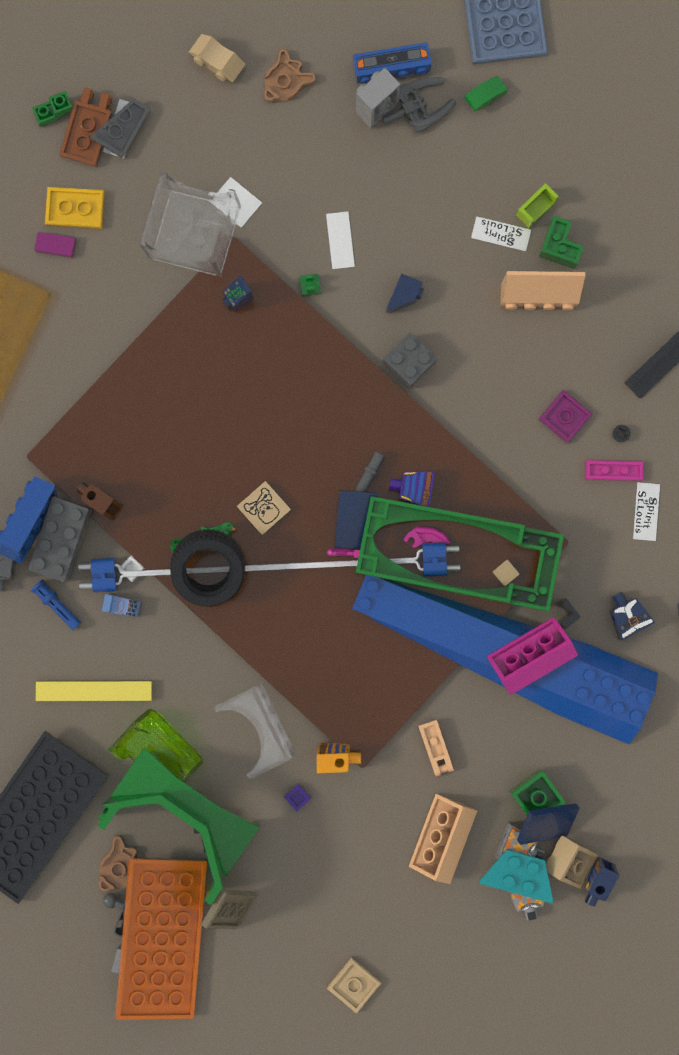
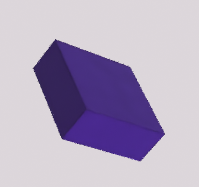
[284,783,311,812]

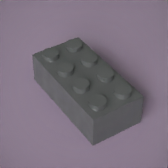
[28,496,94,582]

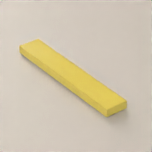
[36,681,152,701]

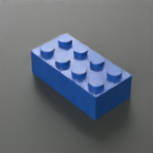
[0,476,57,564]

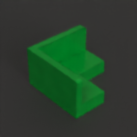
[539,216,584,269]

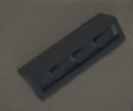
[624,331,679,398]

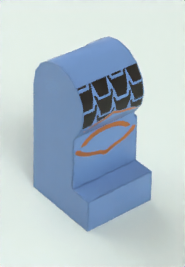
[102,594,141,617]

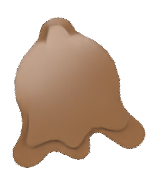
[264,49,316,102]
[98,835,138,892]

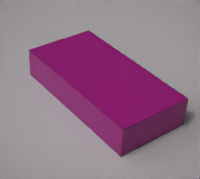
[35,232,76,258]

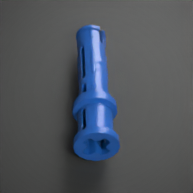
[31,579,81,631]

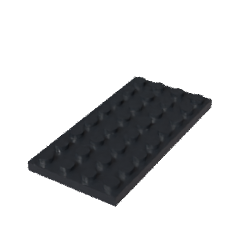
[0,731,109,904]

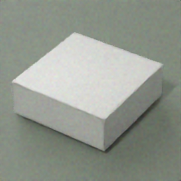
[121,555,146,582]

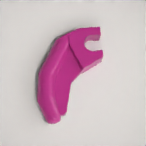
[403,526,451,548]
[327,548,360,558]

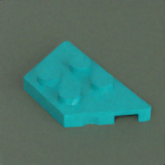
[479,849,553,904]

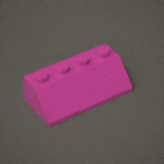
[487,617,578,695]

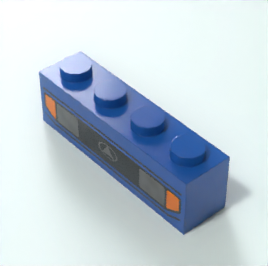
[353,42,432,84]

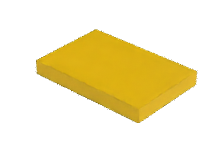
[45,187,105,229]

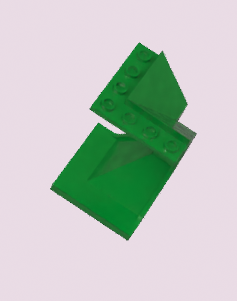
[97,748,260,905]

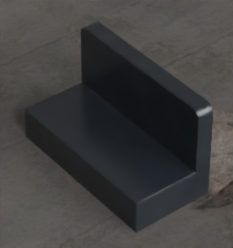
[557,599,581,629]

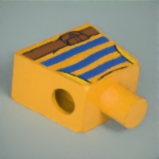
[317,742,361,773]

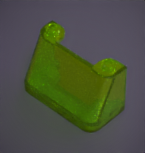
[108,709,203,782]

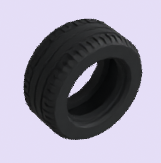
[170,529,245,607]

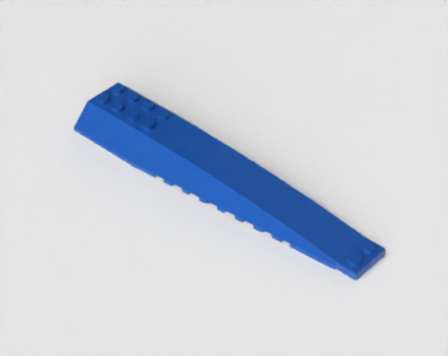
[352,575,658,744]

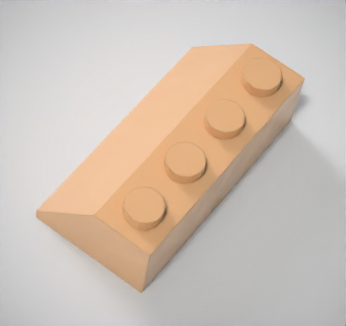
[408,794,477,884]

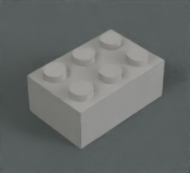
[355,68,401,129]

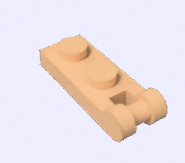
[418,720,454,777]

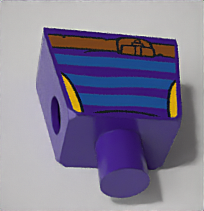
[389,471,435,507]

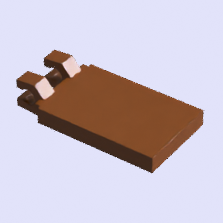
[59,87,112,167]

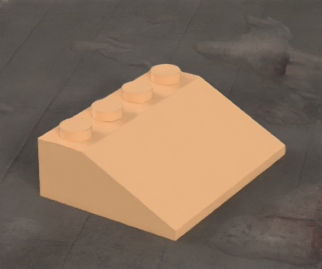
[501,271,585,310]

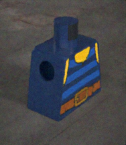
[585,856,620,907]

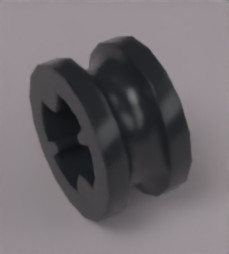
[612,425,631,442]

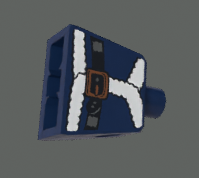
[609,592,655,640]

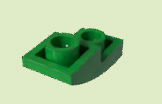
[464,75,508,111]
[32,91,73,127]

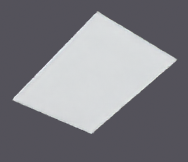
[210,177,262,228]

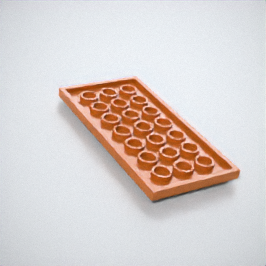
[115,858,207,1020]

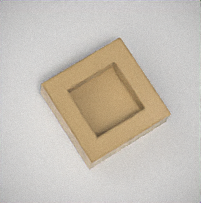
[492,559,519,587]

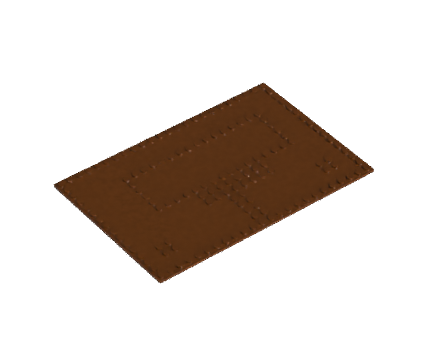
[27,237,568,768]

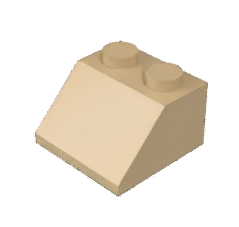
[546,835,598,889]

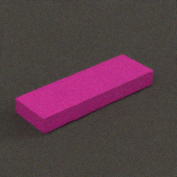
[585,460,644,481]

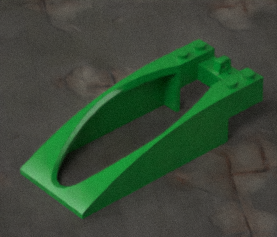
[356,496,564,612]

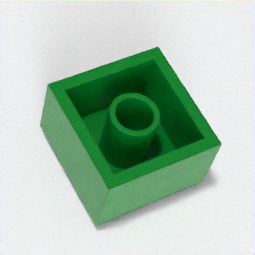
[509,769,566,816]

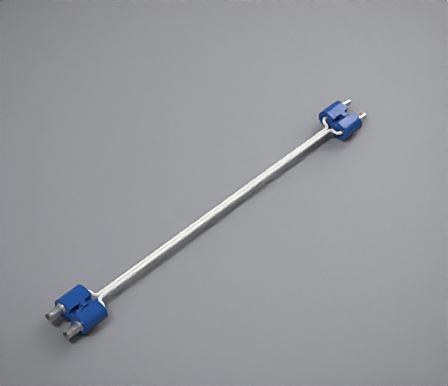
[78,542,460,592]

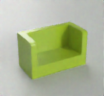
[516,183,559,228]

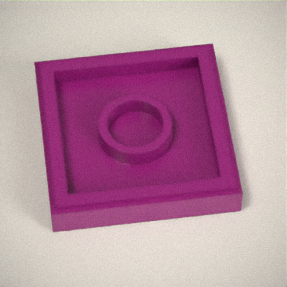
[538,390,592,444]

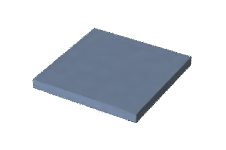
[464,0,548,65]

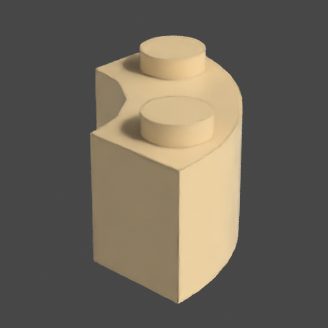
[189,34,245,82]

